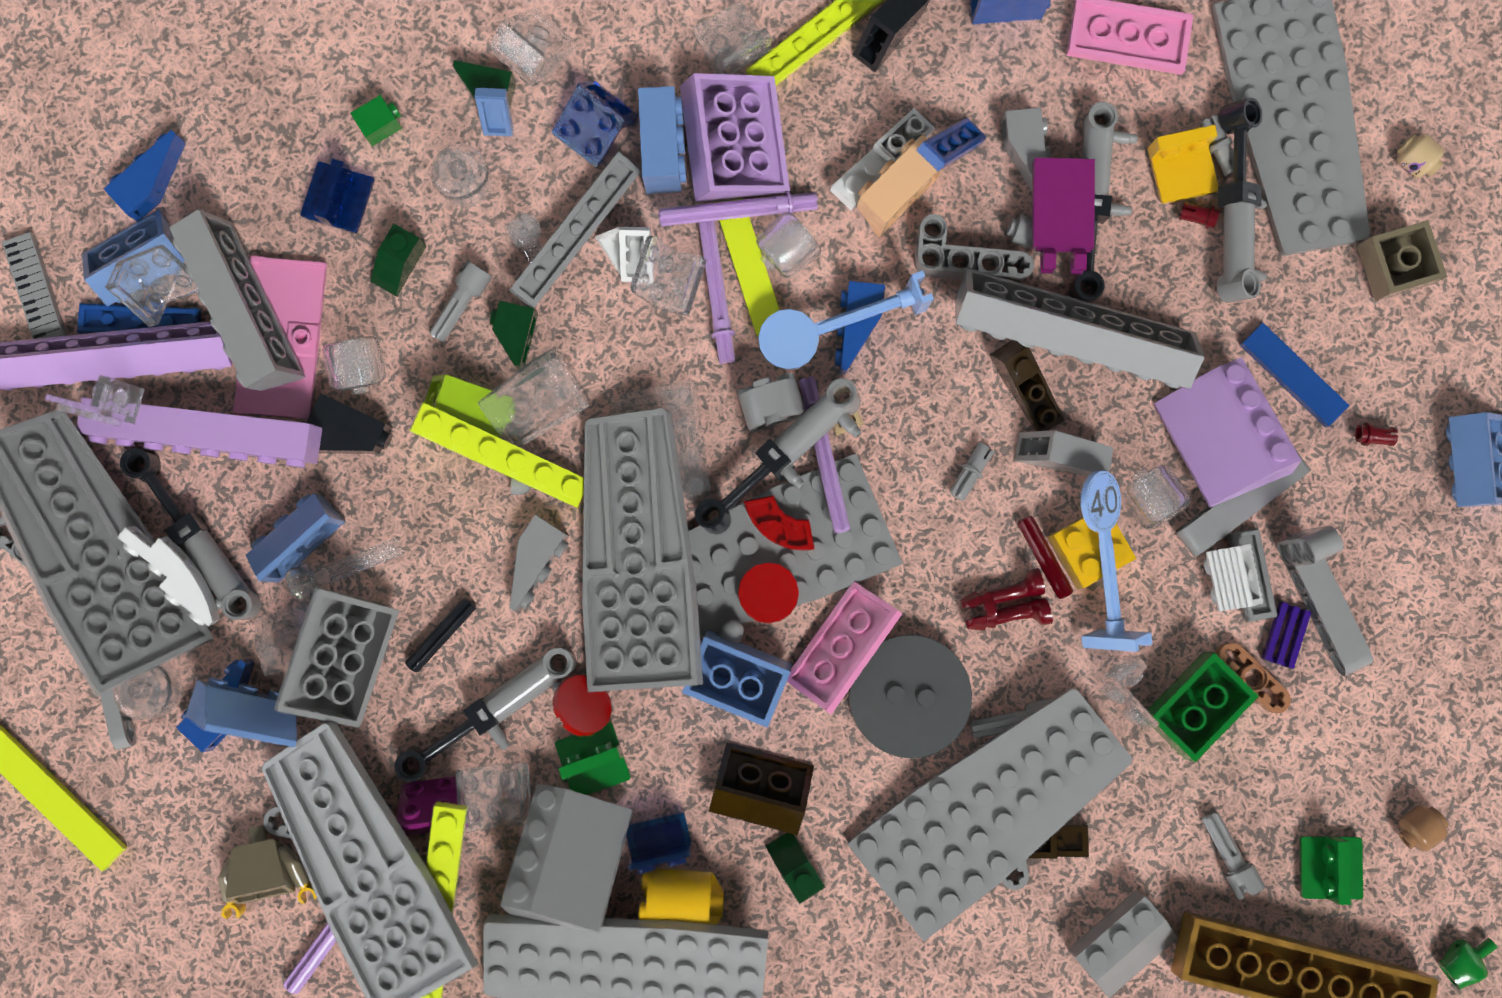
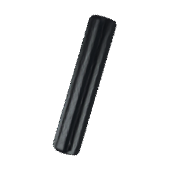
[405,598,476,672]

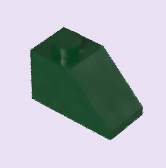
[453,60,516,108]
[370,223,427,297]
[490,300,538,371]
[765,832,825,904]

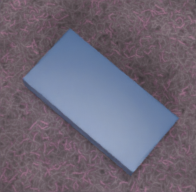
[475,88,514,136]

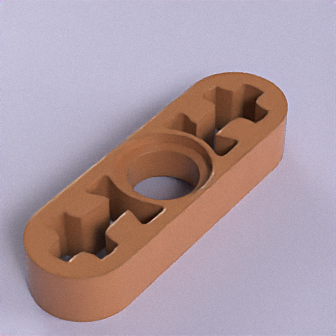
[1215,643,1291,713]

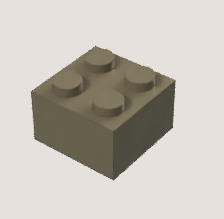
[1357,220,1448,301]

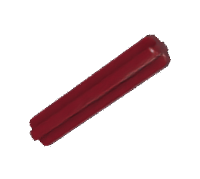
[1018,516,1073,599]

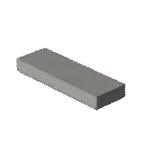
[1227,528,1278,622]

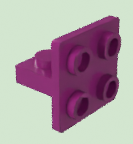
[396,776,468,836]

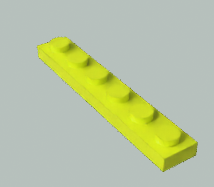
[409,403,584,508]

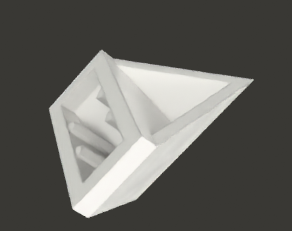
[594,227,652,283]

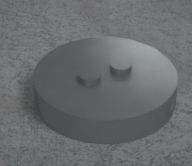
[848,635,972,758]

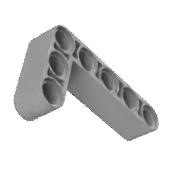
[1277,525,1373,676]

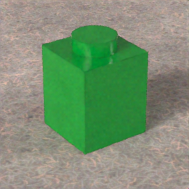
[350,95,402,147]

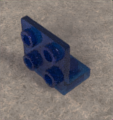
[552,80,639,167]
[627,811,693,874]

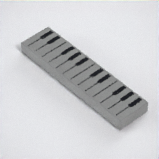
[2,232,67,339]

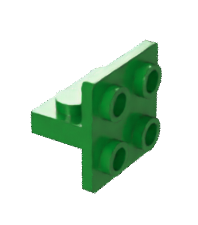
[555,722,631,795]
[1299,836,1363,905]

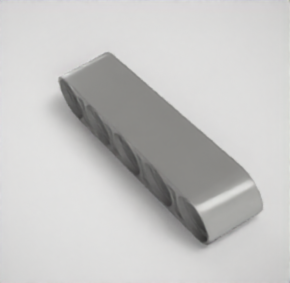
[1175,449,1311,557]

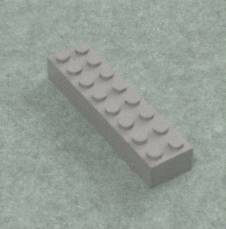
[955,268,1205,389]

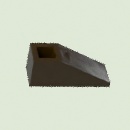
[989,340,1065,431]

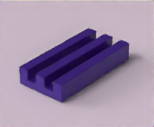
[1261,602,1311,669]

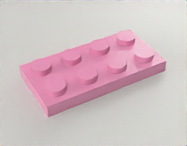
[1066,0,1194,75]
[787,581,902,714]

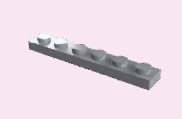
[509,151,641,308]

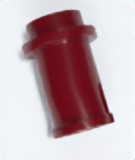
[1179,201,1220,229]
[1355,422,1398,446]

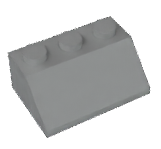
[1068,890,1177,998]

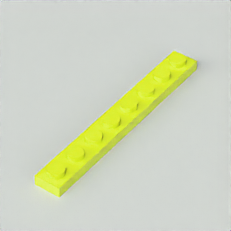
[422,802,468,998]

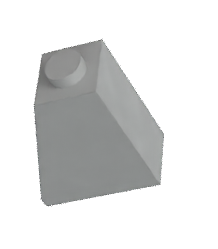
[1014,430,1113,476]

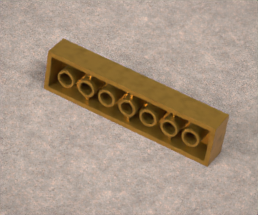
[1171,911,1439,998]

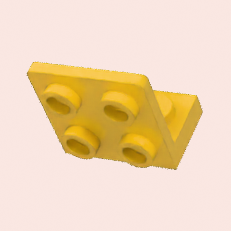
[1147,125,1219,204]

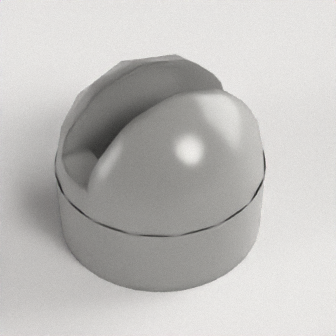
[511,478,531,495]
[717,619,744,644]

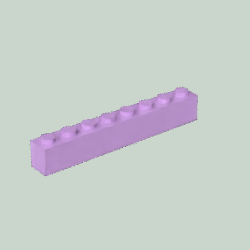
[0,322,233,390]
[77,398,322,468]

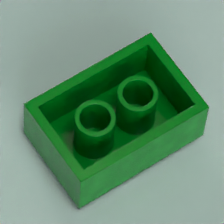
[1141,652,1259,763]

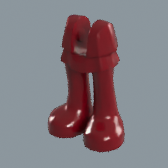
[960,568,1053,631]

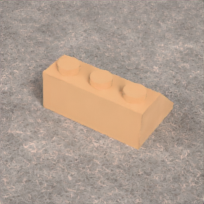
[857,134,944,238]

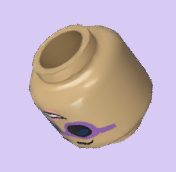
[1396,133,1444,178]

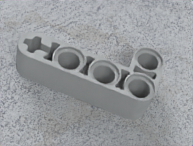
[915,214,1034,283]

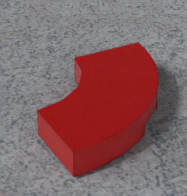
[744,495,815,551]

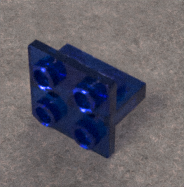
[300,158,375,234]

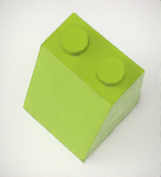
[424,374,515,441]

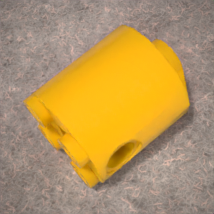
[639,868,724,925]

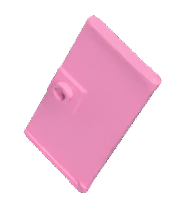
[233,255,327,419]

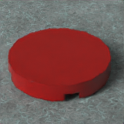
[738,562,799,623]
[552,675,612,736]

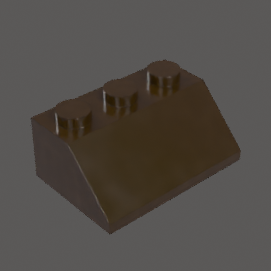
[708,742,814,835]

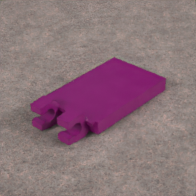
[1032,158,1095,274]

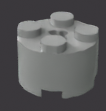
[737,373,805,432]

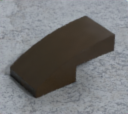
[1028,825,1089,859]

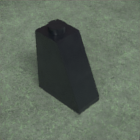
[853,0,930,73]
[306,393,393,454]

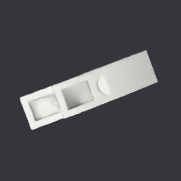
[830,108,935,211]
[117,526,220,626]

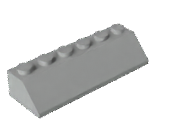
[169,209,306,391]

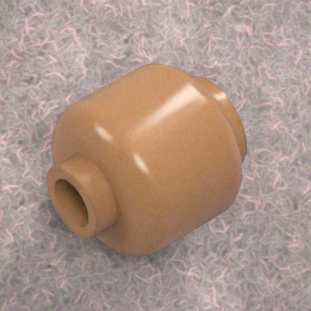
[1398,805,1449,852]

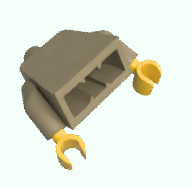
[218,826,317,919]

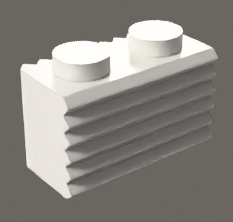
[1204,544,1263,612]

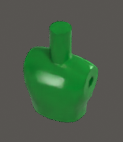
[1437,938,1498,990]

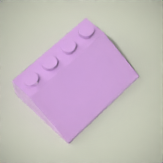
[680,73,790,202]
[1154,357,1302,508]

